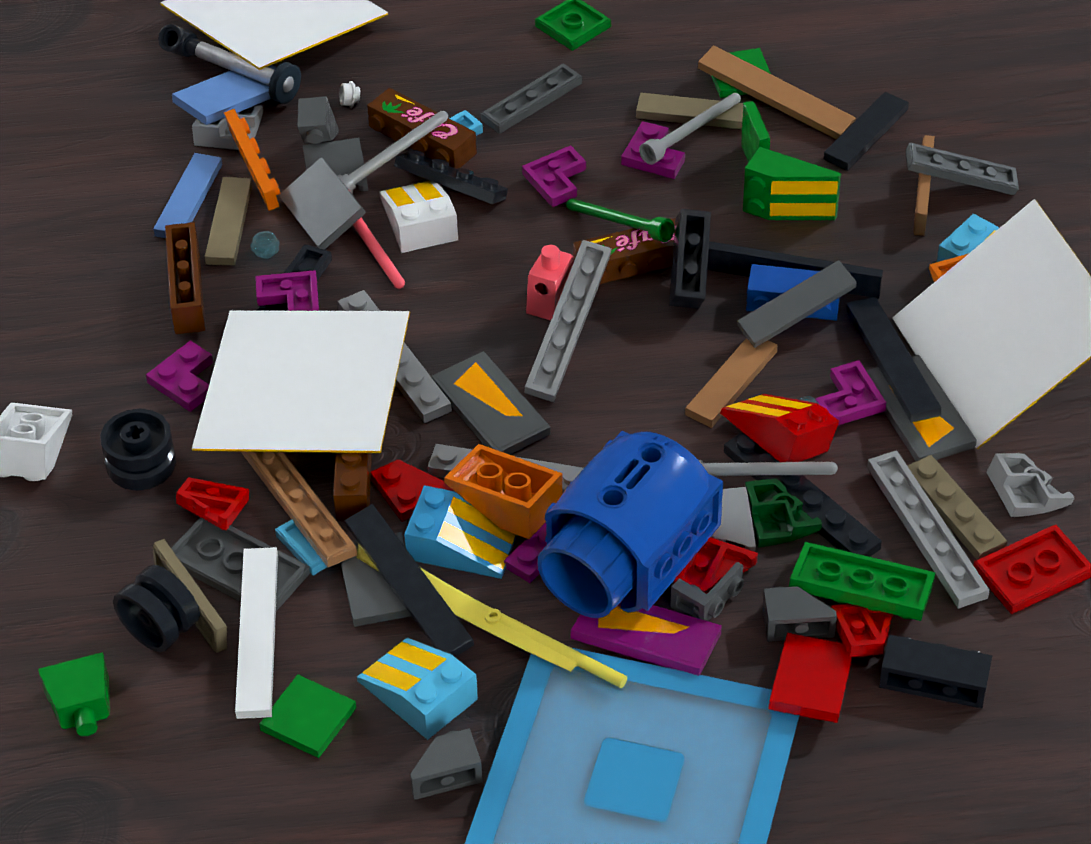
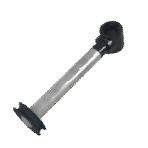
[158,24,301,104]

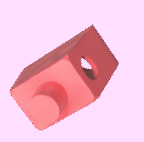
[526,245,574,321]

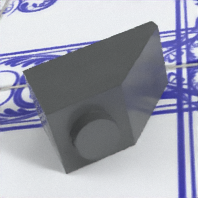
[297,96,339,144]
[762,586,837,642]
[410,728,483,800]

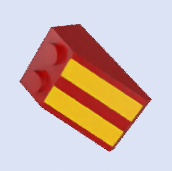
[720,394,839,462]

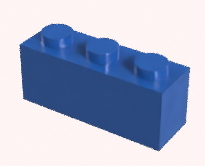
[746,264,840,321]

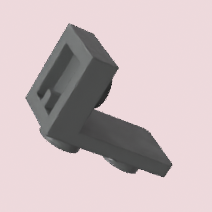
[670,562,744,621]

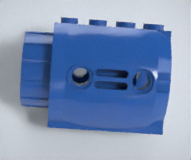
[537,431,723,618]

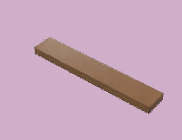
[698,45,856,140]
[241,451,357,568]

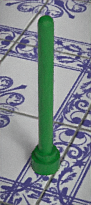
[566,199,675,242]

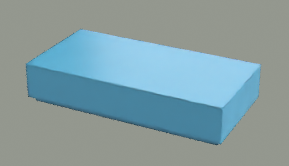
[275,519,327,575]

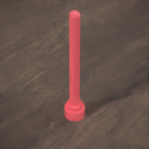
[349,190,405,289]

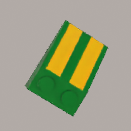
[743,147,841,220]

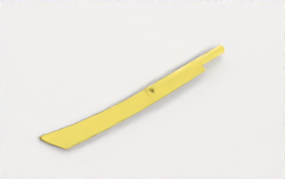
[356,543,627,688]

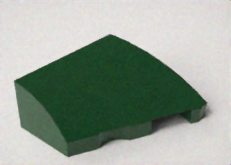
[744,478,822,548]

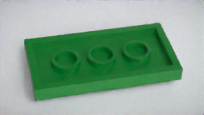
[789,542,936,621]

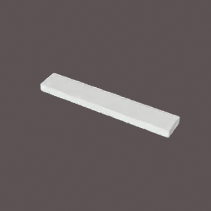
[235,547,278,719]

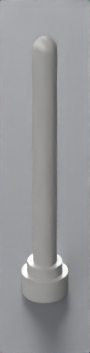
[639,93,741,165]
[338,111,448,194]
[699,460,838,476]

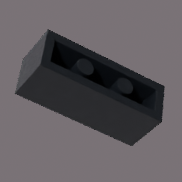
[669,209,711,309]
[879,635,992,709]

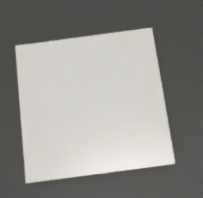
[160,0,388,70]
[892,199,1091,449]
[192,311,410,453]

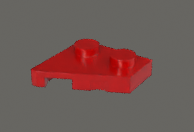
[370,459,454,522]
[176,477,249,530]
[673,537,758,594]
[831,604,893,657]

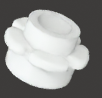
[339,81,360,108]

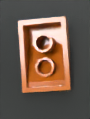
[444,444,563,539]

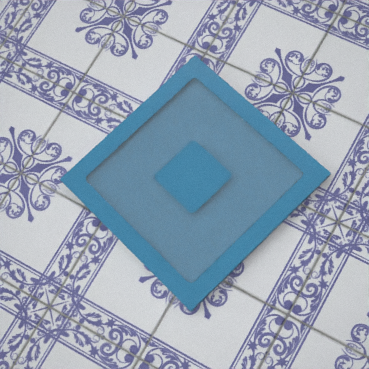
[465,648,799,844]

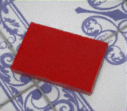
[973,524,1091,614]
[768,633,853,723]

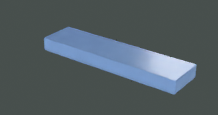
[153,153,222,238]

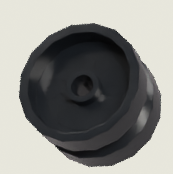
[100,408,176,491]
[113,564,200,652]

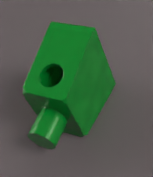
[38,652,110,736]

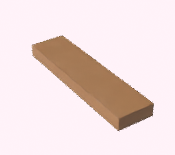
[913,135,935,236]
[685,338,777,428]

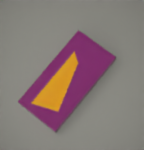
[571,601,722,676]

